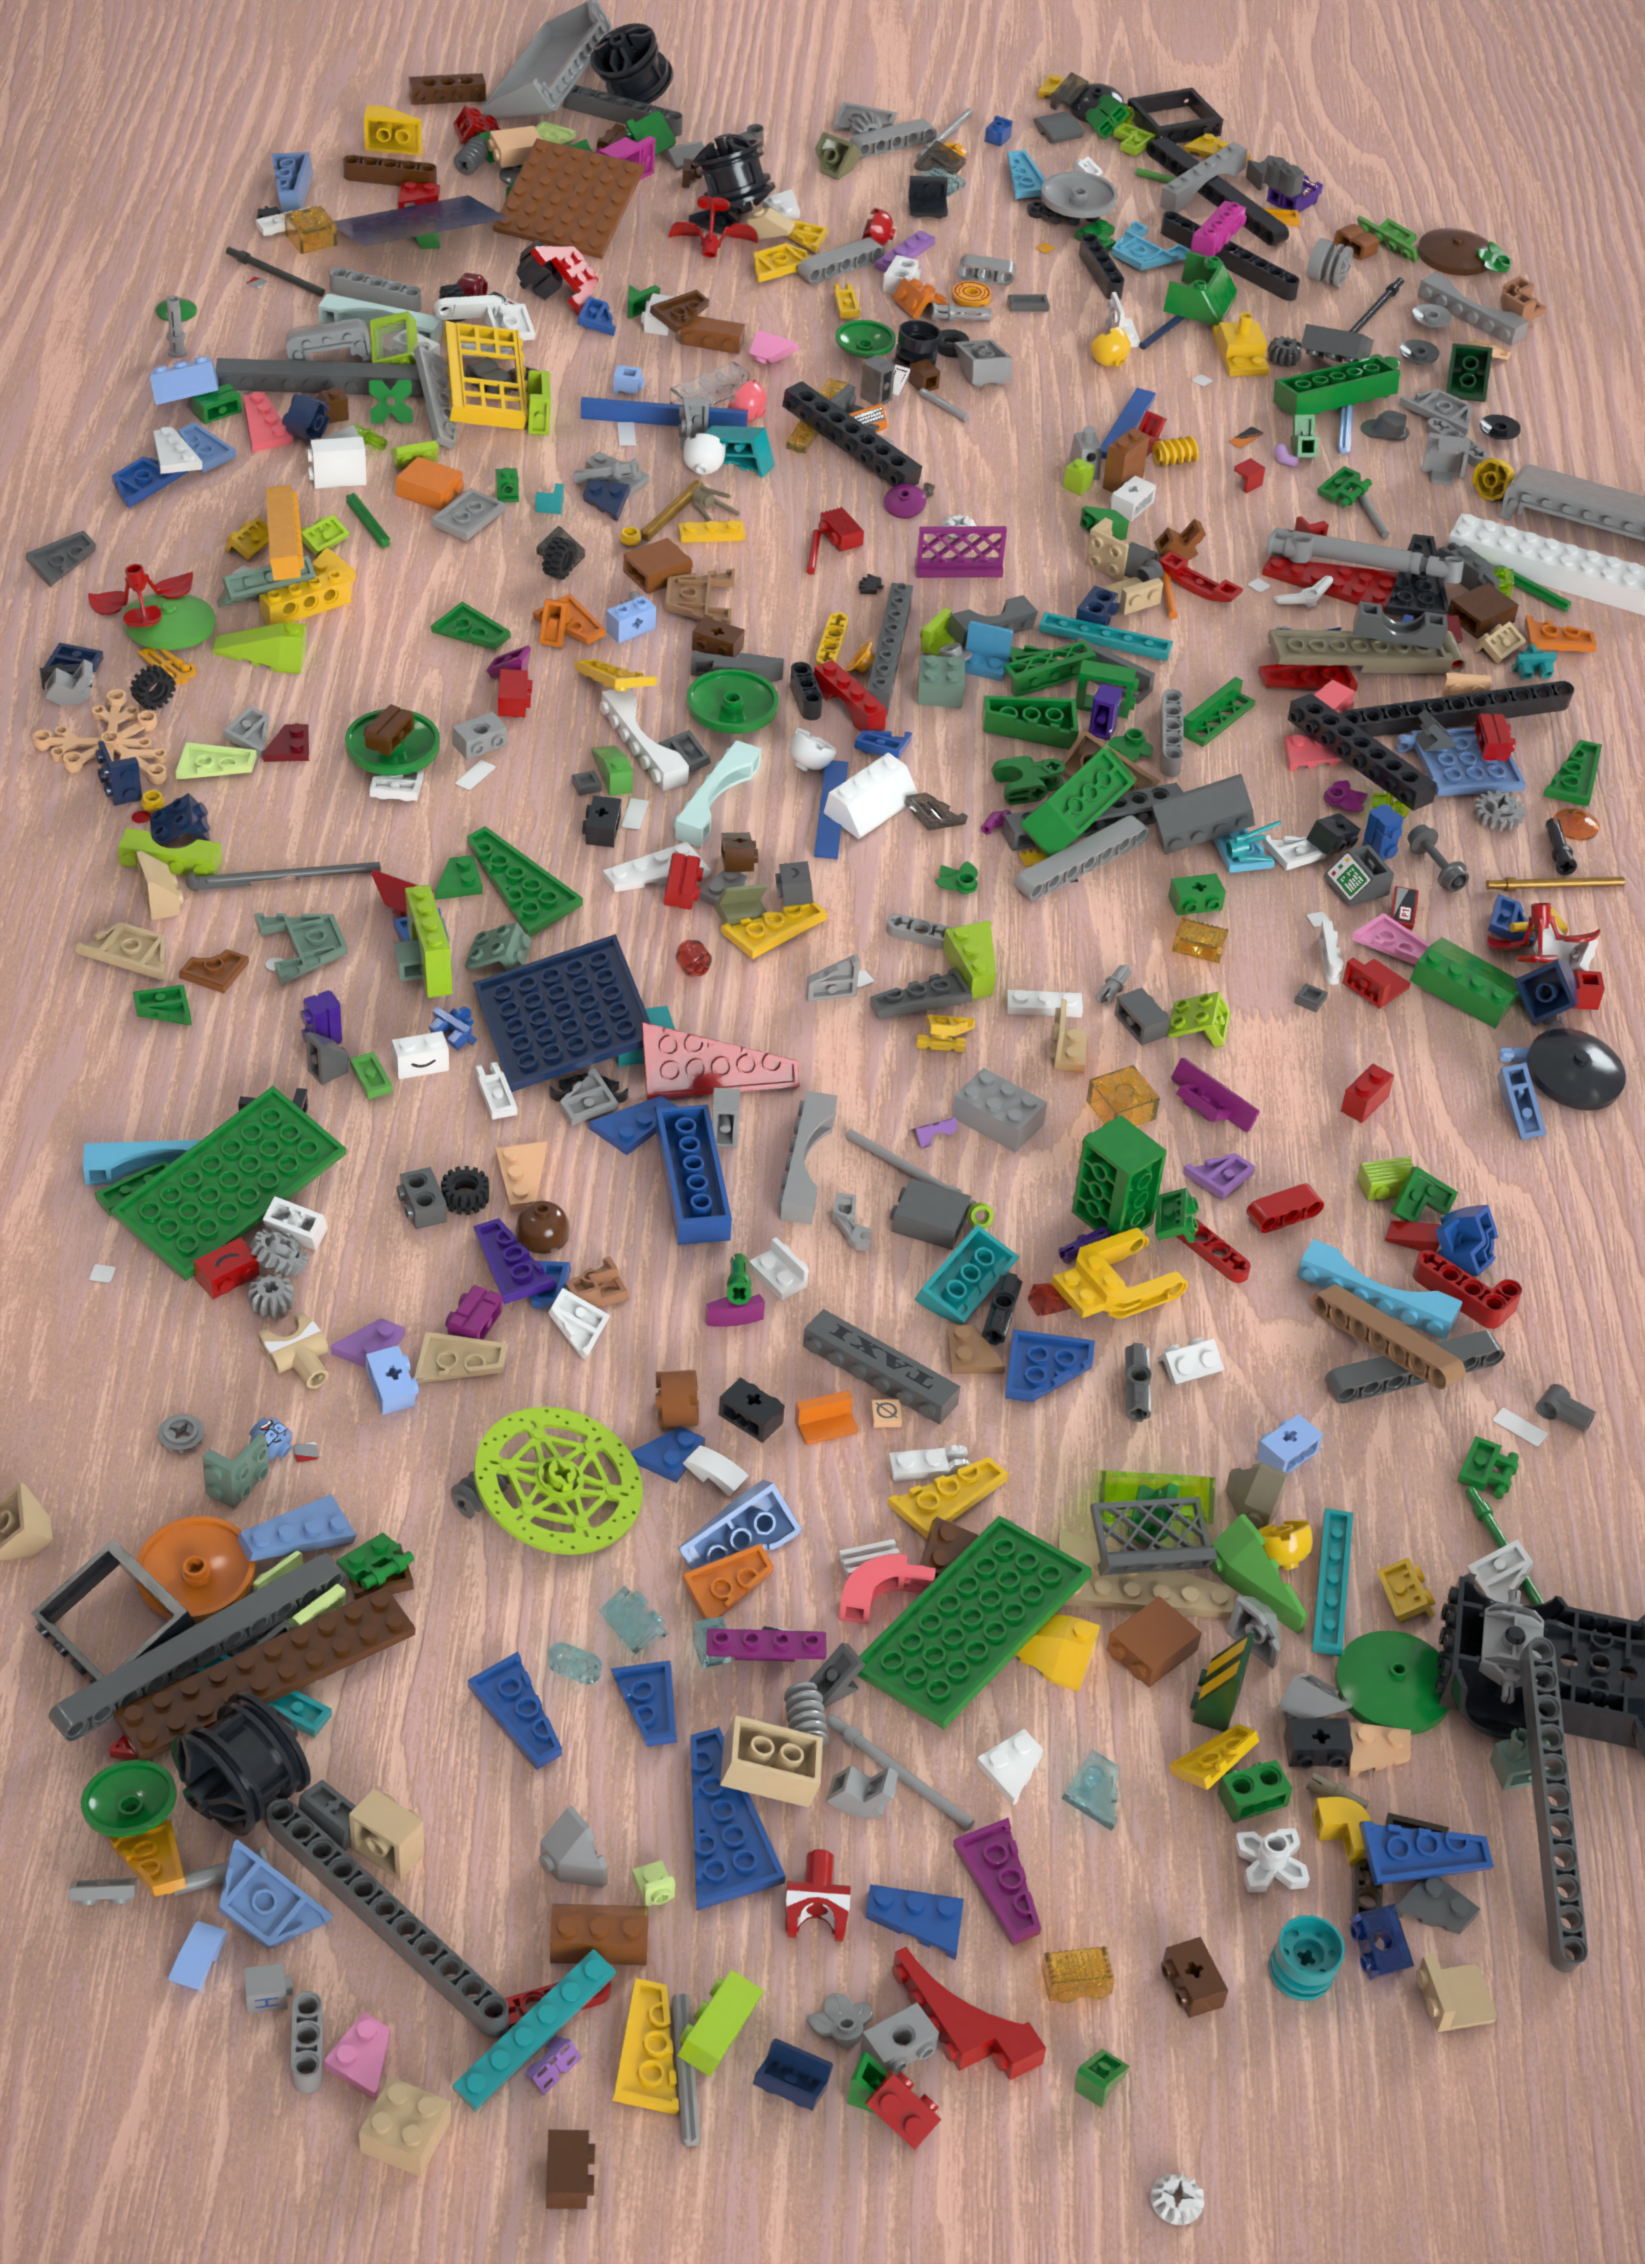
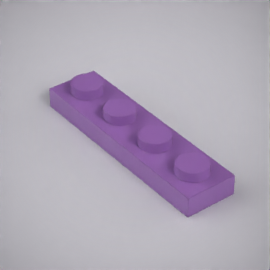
[875,230,935,273]

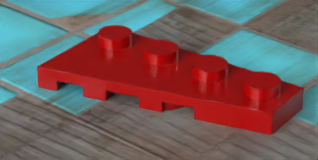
[1258,664,1358,691]

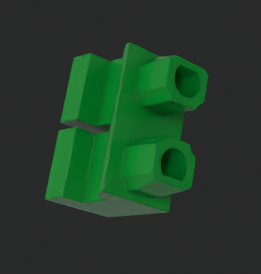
[1085,94,1130,139]

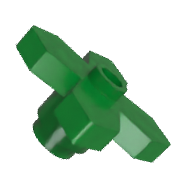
[369,380,413,423]

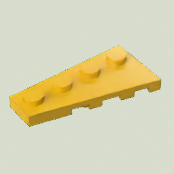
[574,659,657,691]
[612,1978,679,2115]

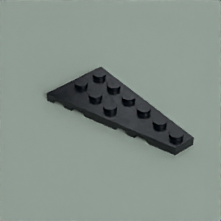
[1385,534,1450,618]

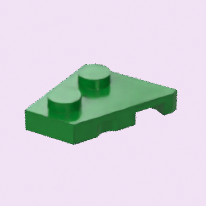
[435,855,483,900]

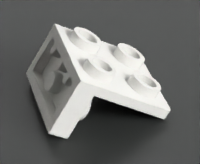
[1105,292,1140,347]

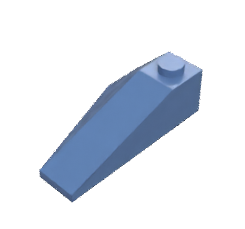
[678,1480,803,1570]

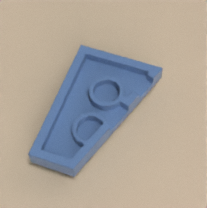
[178,422,236,473]

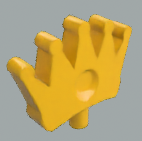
[1019,849,1048,866]

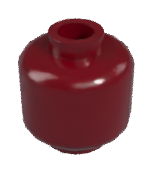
[457,273,488,297]

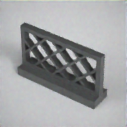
[1090,1496,1217,1576]

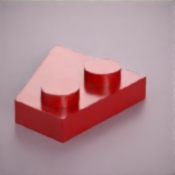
[398,181,440,209]

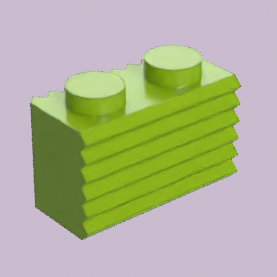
[1357,1156,1414,1201]

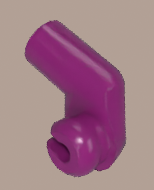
[981,810,1013,834]

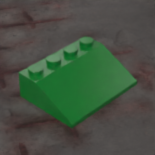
[1409,937,1520,1029]

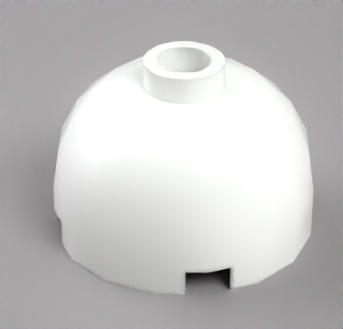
[683,433,726,475]
[789,728,837,772]

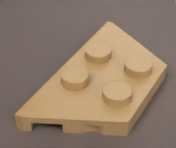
[75,922,166,981]

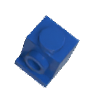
[985,115,1013,147]

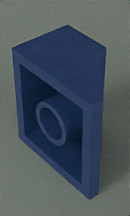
[1514,959,1578,1025]

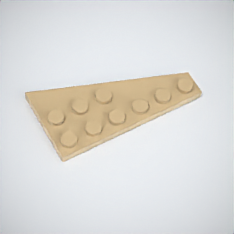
[1058,1528,1234,1619]

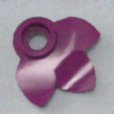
[1323,780,1368,812]

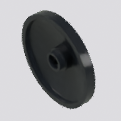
[1526,1028,1626,1110]

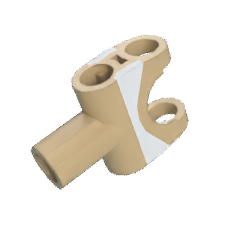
[257,1313,329,1389]

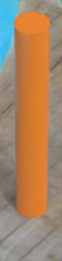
[1161,572,1178,619]

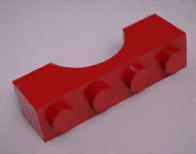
[814,660,887,732]

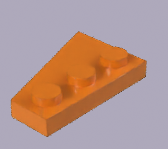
[1524,615,1597,653]

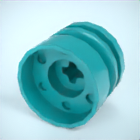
[1268,1915,1345,2001]

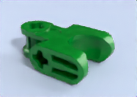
[991,756,1065,805]

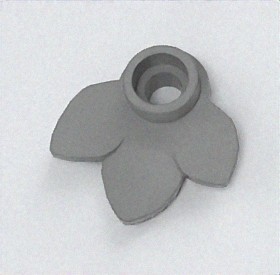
[807,1993,872,2047]

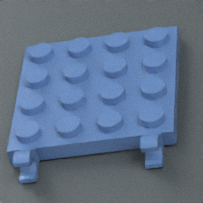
[1395,727,1526,796]

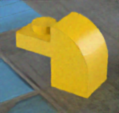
[1312,1797,1371,1866]

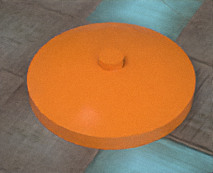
[136,1516,256,1622]

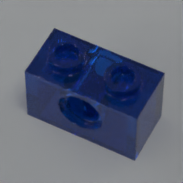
[1350,1904,1414,1980]

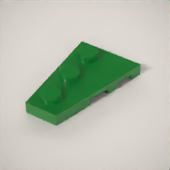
[431,601,511,650]

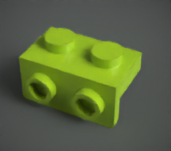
[390,440,439,469]
[920,607,956,656]

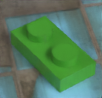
[350,1052,393,1100]

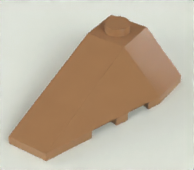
[1062,729,1160,792]

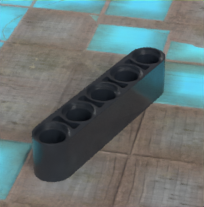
[1079,233,1125,300]

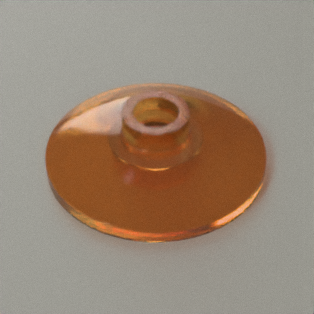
[1553,808,1600,841]

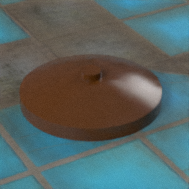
[1418,228,1489,276]

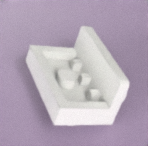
[1157,1337,1225,1386]

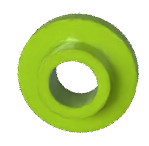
[967,1202,994,1229]

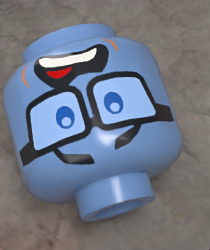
[249,1418,292,1460]

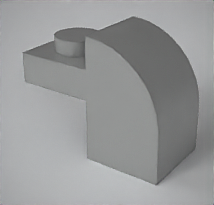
[44,660,94,706]
[826,1765,899,1819]

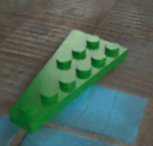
[467,826,583,937]

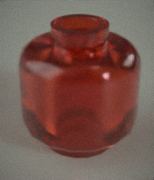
[675,940,712,977]

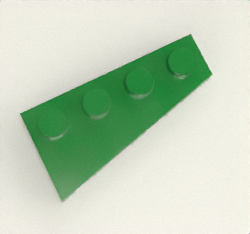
[1543,740,1602,807]

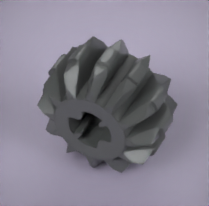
[1268,336,1302,367]

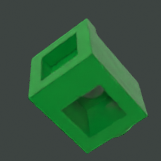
[495,467,519,503]

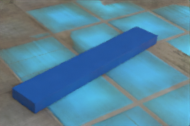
[1101,388,1156,459]
[814,760,848,859]

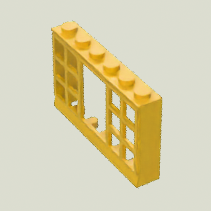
[442,321,529,430]

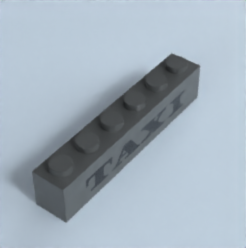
[803,1309,961,1425]

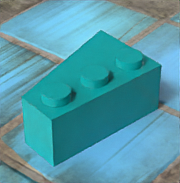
[704,426,775,477]

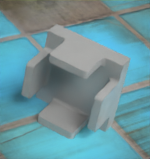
[1421,432,1471,486]

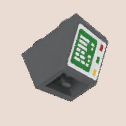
[1324,844,1394,907]

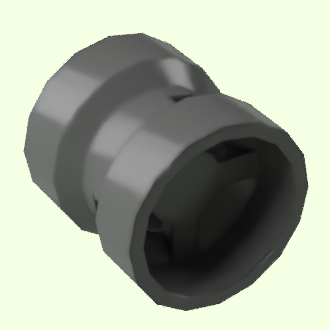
[1133,559,1164,582]

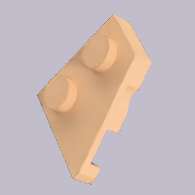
[1466,338,1511,360]
[1348,1722,1411,1778]

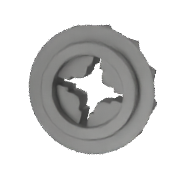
[158,1414,205,1454]

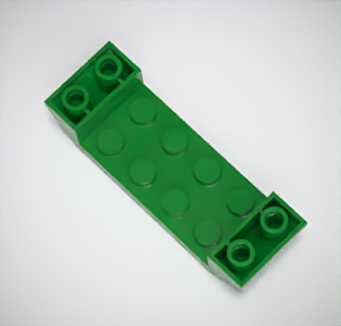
[1020,743,1137,857]

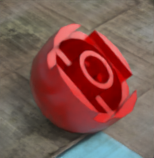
[862,207,896,246]

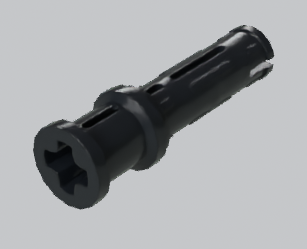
[1545,818,1577,875]

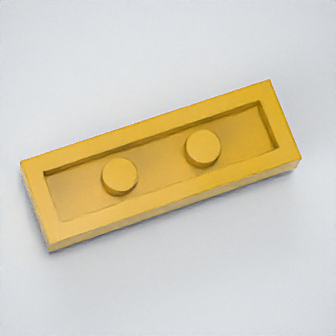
[678,520,745,543]

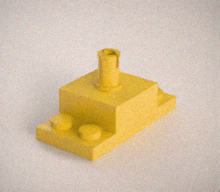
[1212,312,1269,376]

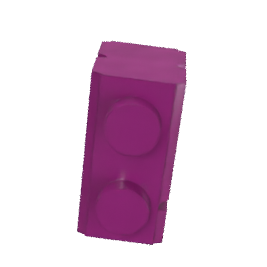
[445,1285,503,1340]

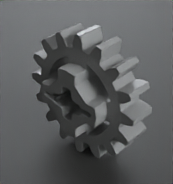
[1473,790,1525,831]
[249,1229,309,1276]

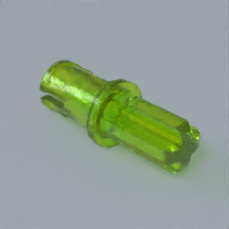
[352,423,388,450]

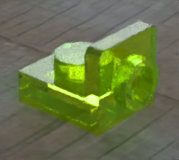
[1493,567,1514,598]

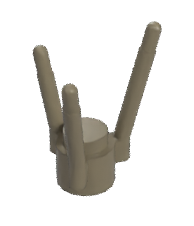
[692,485,740,521]

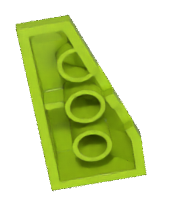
[213,622,307,674]

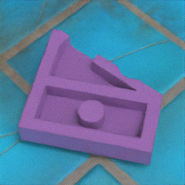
[1183,1153,1256,1200]

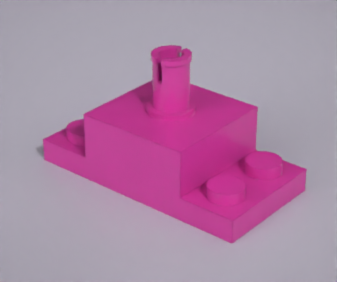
[595,136,655,180]

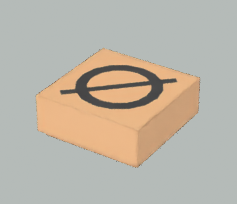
[871,1399,902,1428]

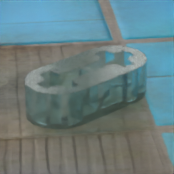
[548,1643,602,1684]

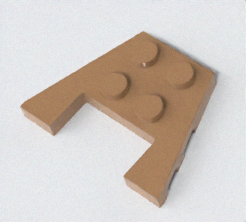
[665,569,735,625]

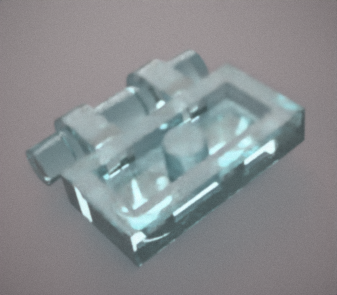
[920,167,966,197]

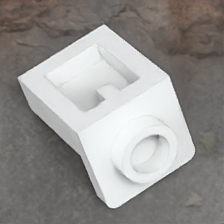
[1072,157,1104,177]

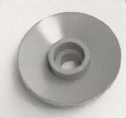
[1412,304,1452,328]

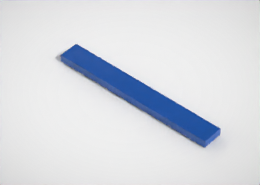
[581,397,748,429]

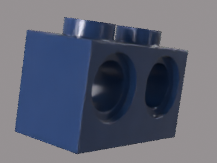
[1076,585,1120,626]

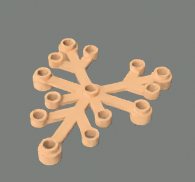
[33,689,168,785]

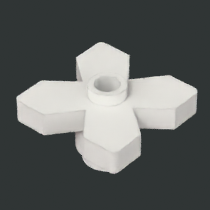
[1235,1828,1310,1893]

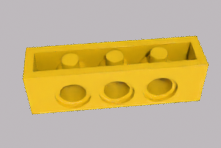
[259,569,351,625]

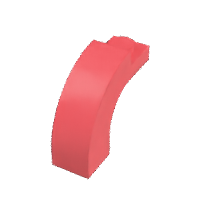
[839,1554,936,1624]

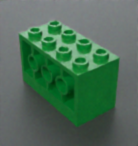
[1071,1115,1167,1236]

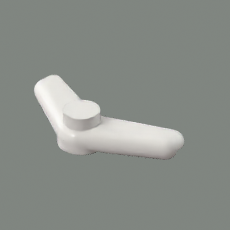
[1274,576,1333,608]

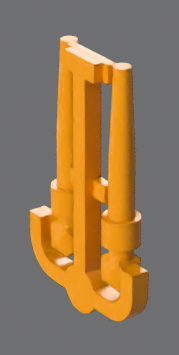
[137,647,197,686]

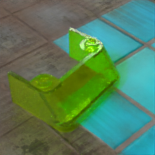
[1092,1470,1216,1527]

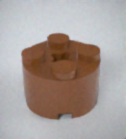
[656,1370,699,1428]

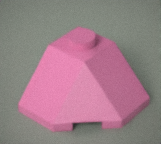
[749,330,799,365]

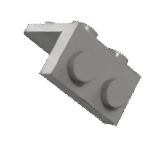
[678,398,709,450]

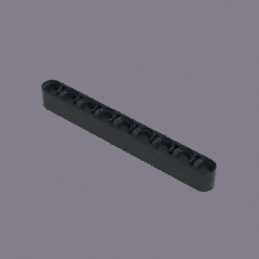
[1160,211,1300,301]

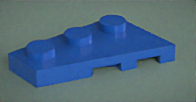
[589,1095,678,1155]
[611,1660,677,1747]
[865,1884,964,1960]

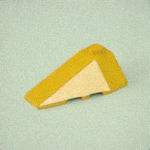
[1016,1614,1100,1692]

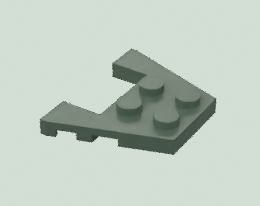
[255,913,347,984]

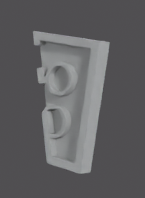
[833,102,897,130]
[586,452,650,498]

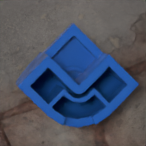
[1435,1205,1498,1276]

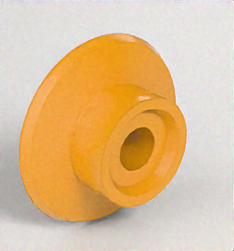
[845,640,875,673]

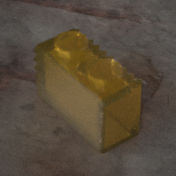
[1172,917,1229,964]
[1042,1946,1115,2003]

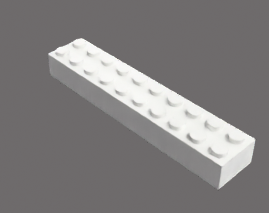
[1447,513,1645,616]

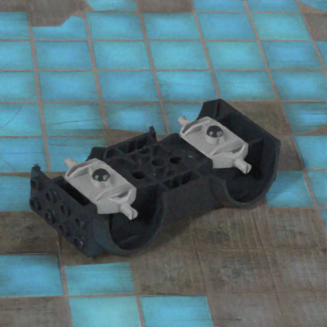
[1435,1573,1645,1758]

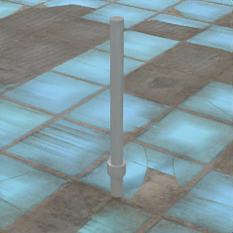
[916,109,973,161]
[845,1129,977,1207]
[825,1713,975,1830]

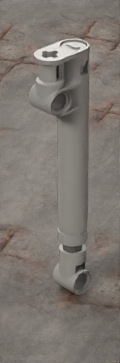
[1266,527,1464,583]

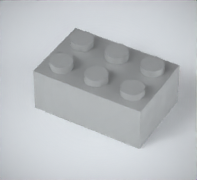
[952,1068,1047,1153]

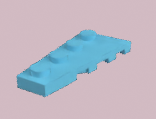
[1213,828,1275,873]

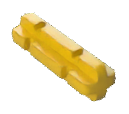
[916,1034,966,1053]

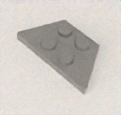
[1399,389,1472,436]

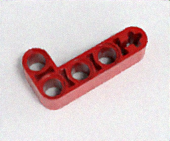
[1413,1250,1522,1329]

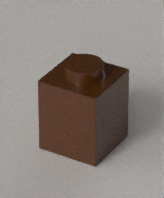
[908,359,940,391]

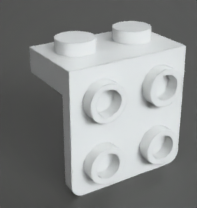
[1533,924,1598,972]

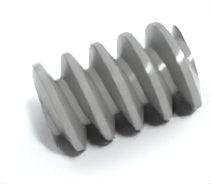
[784,1682,829,1747]

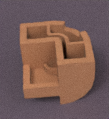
[1500,276,1546,327]

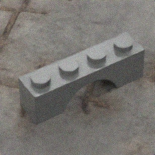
[947,595,1038,647]
[1353,601,1448,650]

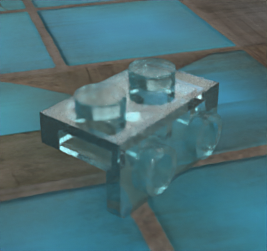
[598,1586,669,1654]

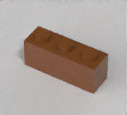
[680,316,745,354]

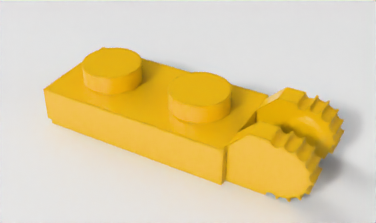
[833,283,860,319]

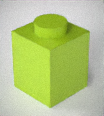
[1063,458,1095,496]

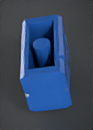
[1362,804,1404,861]

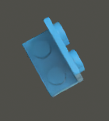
[965,621,1013,682]

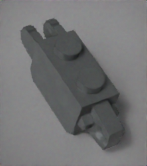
[1437,543,1501,591]

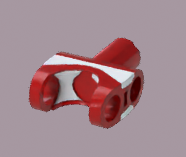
[785,1849,851,1942]

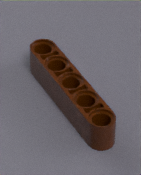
[343,155,437,186]

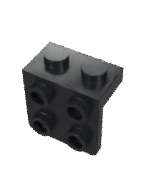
[908,176,948,218]

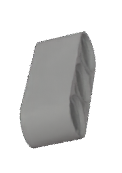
[958,254,1016,286]
[291,1991,324,2094]

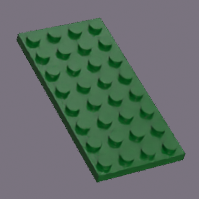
[111,1086,346,1281]
[856,1516,1092,1729]

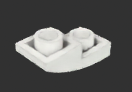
[683,1445,749,1497]

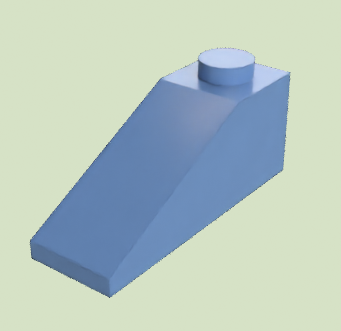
[1497,1063,1546,1140]

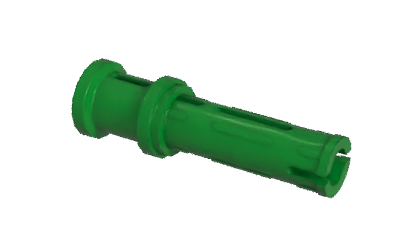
[727,1253,752,1305]

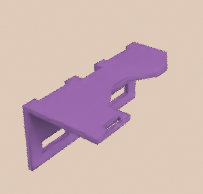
[910,1117,958,1148]
[525,2036,582,2096]

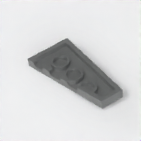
[870,967,973,1019]

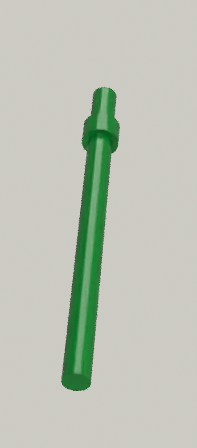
[1465,1486,1545,1605]

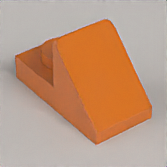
[539,598,570,648]

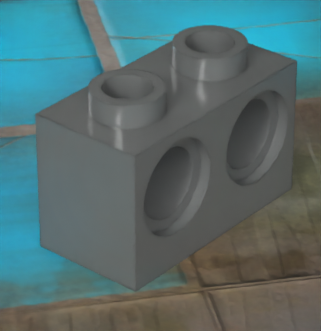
[396,1167,447,1229]

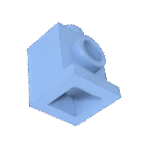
[613,365,645,394]

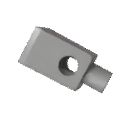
[1069,426,1102,480]

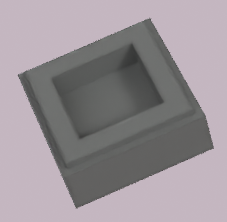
[571,770,602,796]
[1294,983,1328,1013]

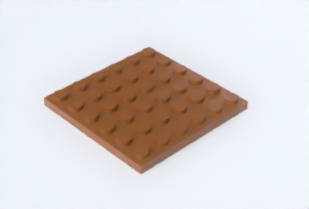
[493,138,645,259]

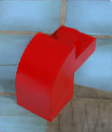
[1134,410,1167,456]

